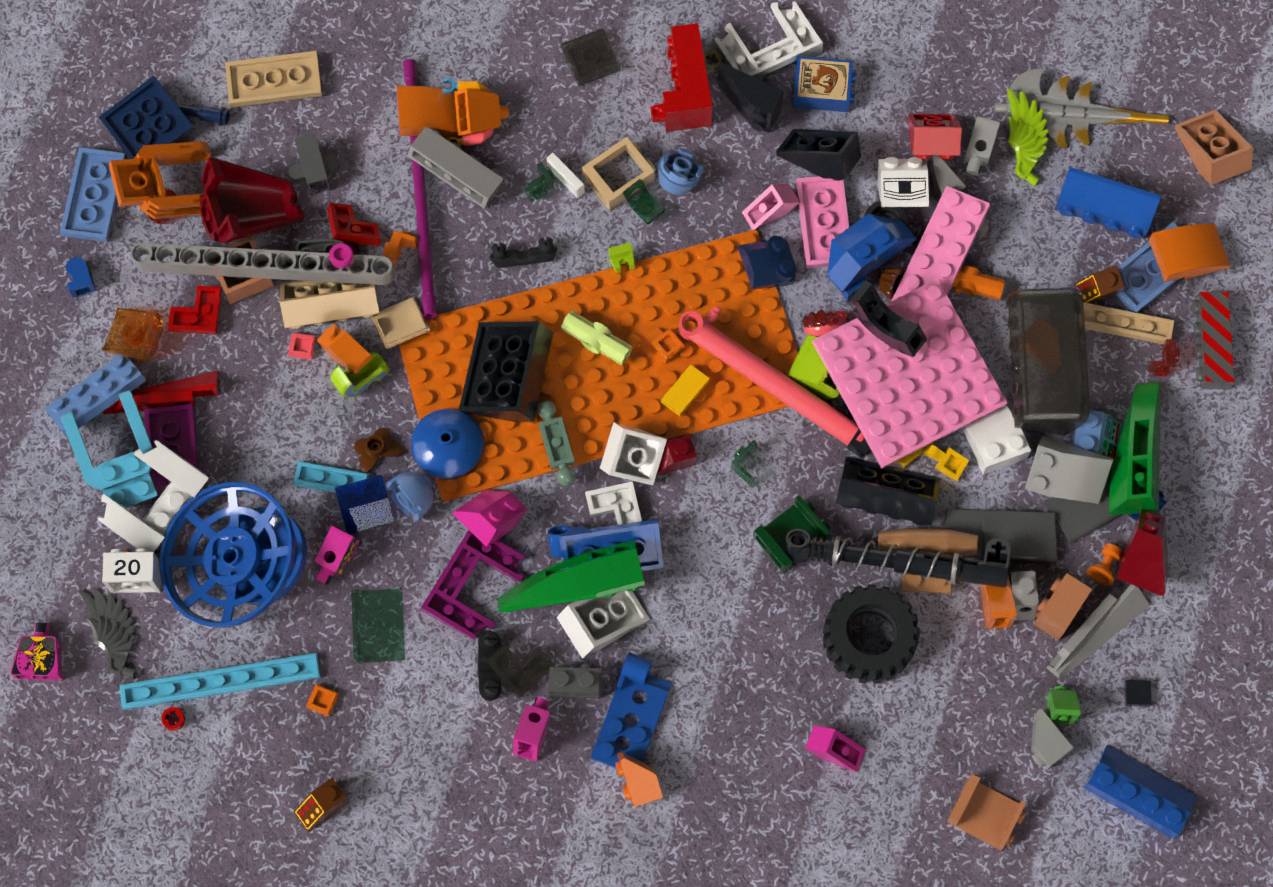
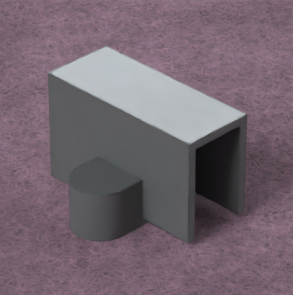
[288,133,340,196]

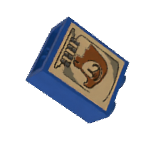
[793,56,856,112]

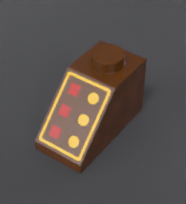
[1075,265,1128,304]
[294,777,349,832]

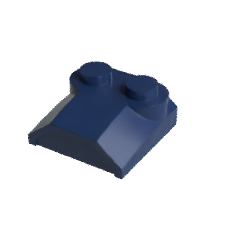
[737,236,797,290]

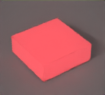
[288,332,316,360]

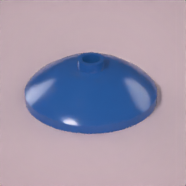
[411,409,484,479]

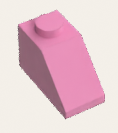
[742,184,800,230]

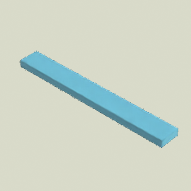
[120,653,321,710]

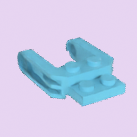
[60,390,158,509]

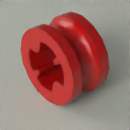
[161,707,185,731]

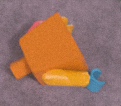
[442,78,509,147]

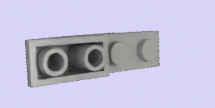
[930,155,989,240]

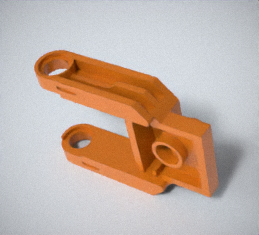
[109,141,211,219]

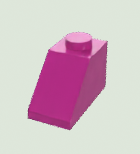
[805,726,866,772]

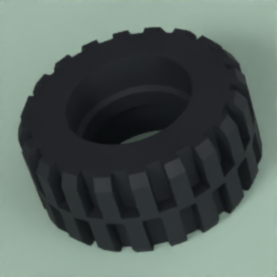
[823,584,920,684]

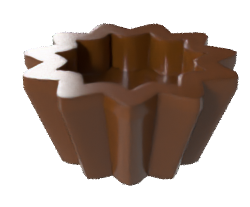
[878,267,905,299]

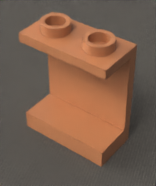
[947,774,1027,850]

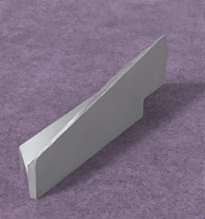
[1046,584,1150,680]

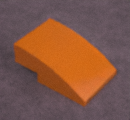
[397,86,462,139]
[1149,224,1231,282]

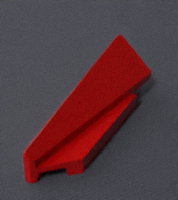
[103,371,220,415]

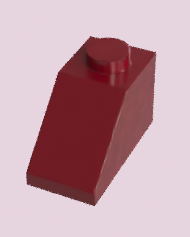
[656,435,697,476]

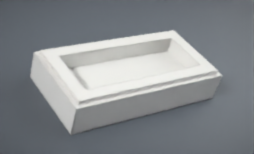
[547,153,585,198]

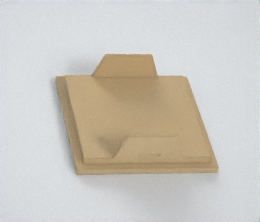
[371,297,430,349]

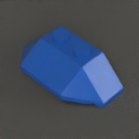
[827,214,917,293]

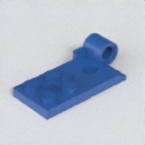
[547,519,664,571]
[590,652,672,769]

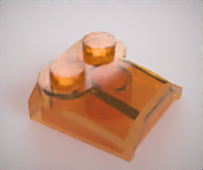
[102,308,163,362]

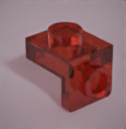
[1147,339,1180,377]

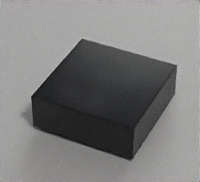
[1124,680,1152,707]

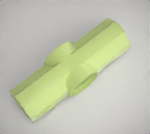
[561,311,633,366]

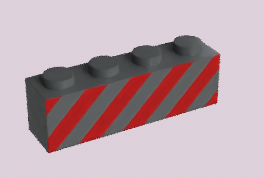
[1192,292,1234,389]

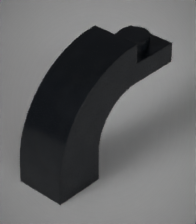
[851,281,927,357]

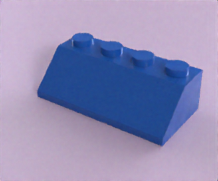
[1055,167,1161,238]
[1084,745,1197,839]

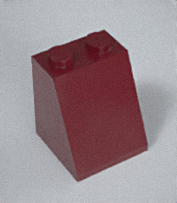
[1116,509,1169,597]

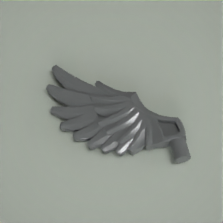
[79,588,137,679]

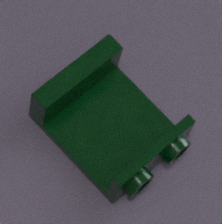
[753,495,831,573]

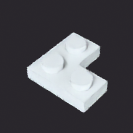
[585,481,642,525]

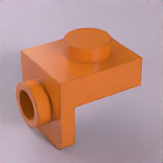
[383,231,418,266]

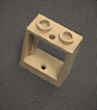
[582,137,656,211]

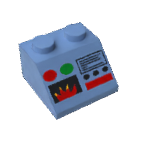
[1071,408,1123,469]

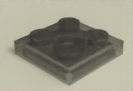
[561,28,621,86]

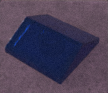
[335,475,395,534]

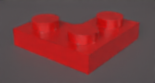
[327,202,381,246]
[168,286,222,335]

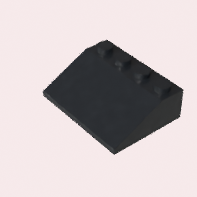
[459,321,553,422]

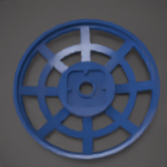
[159,482,295,628]

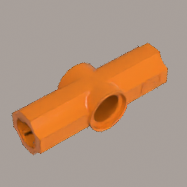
[952,266,1005,301]

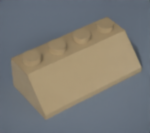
[280,271,379,329]

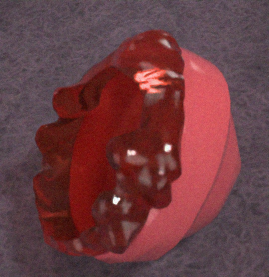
[802,309,847,337]

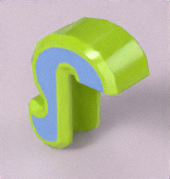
[330,352,389,398]

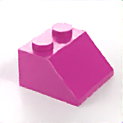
[453,490,528,547]

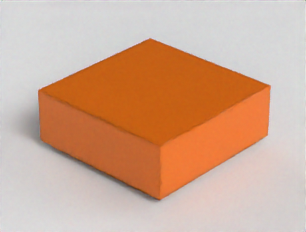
[651,328,685,362]
[306,684,339,717]

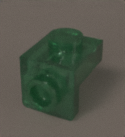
[524,162,555,201]

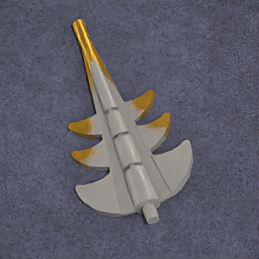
[994,68,1169,149]

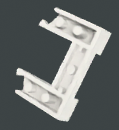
[714,2,823,81]
[98,440,209,552]

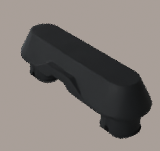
[489,237,557,268]
[477,630,501,701]

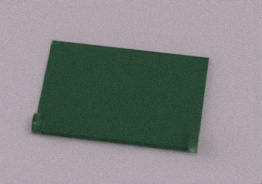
[351,588,405,664]

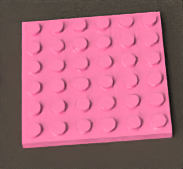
[812,279,1008,468]

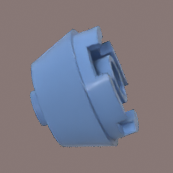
[658,148,703,195]

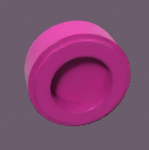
[329,243,354,269]

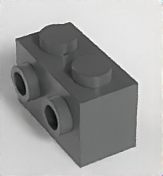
[549,663,600,699]

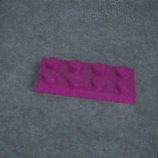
[144,403,201,504]

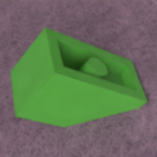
[1047,686,1080,725]

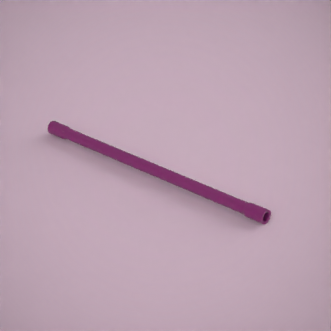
[403,59,437,319]

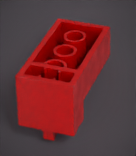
[650,23,713,132]

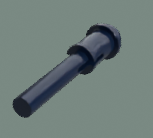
[177,104,230,126]

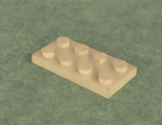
[225,51,322,108]

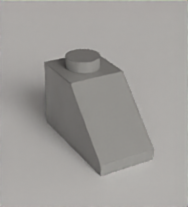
[1031,708,1073,770]

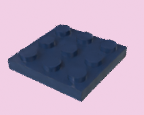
[99,76,195,159]

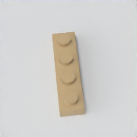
[1075,302,1174,346]

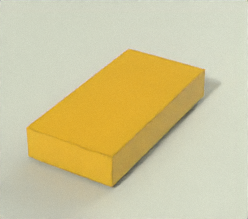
[661,364,710,416]

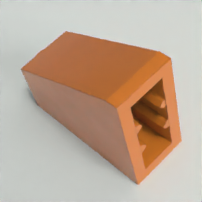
[980,575,1017,629]

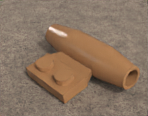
[878,528,978,594]

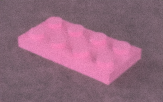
[796,176,849,268]

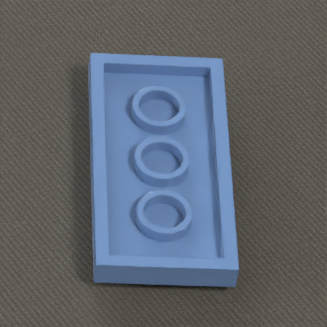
[60,147,126,242]
[1115,222,1178,313]
[45,353,146,437]

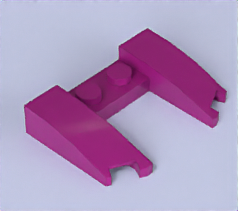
[420,530,524,640]

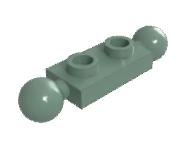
[537,400,576,486]

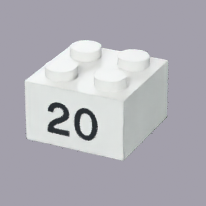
[102,548,161,593]

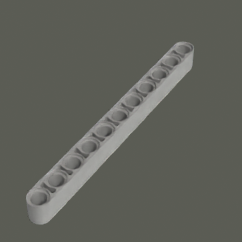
[131,243,394,285]

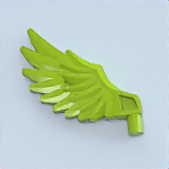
[1007,89,1049,186]

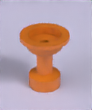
[1086,543,1123,586]

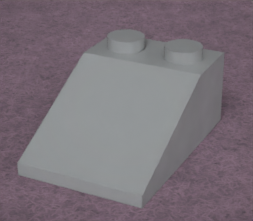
[1025,436,1113,504]

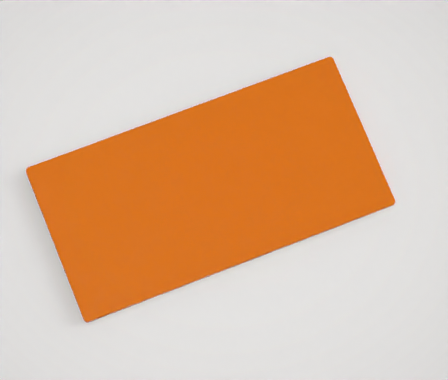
[398,230,810,501]

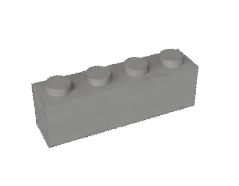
[407,126,503,209]

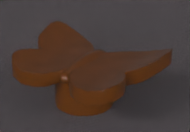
[354,428,404,473]

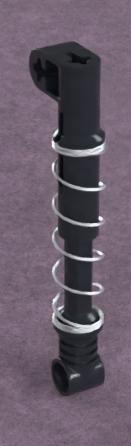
[786,529,1011,588]

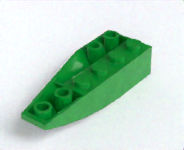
[1109,382,1160,516]
[497,540,645,613]

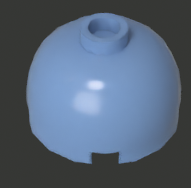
[386,471,433,521]

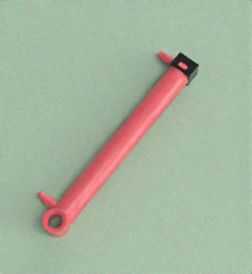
[679,306,869,458]

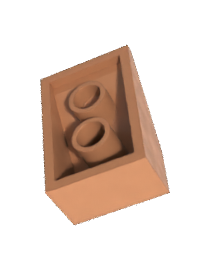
[1175,109,1253,185]

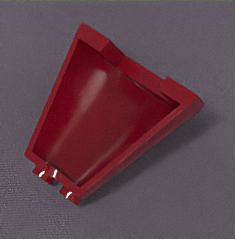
[200,157,304,243]

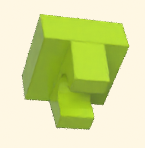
[608,242,635,274]

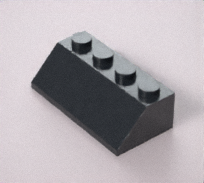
[836,456,941,526]

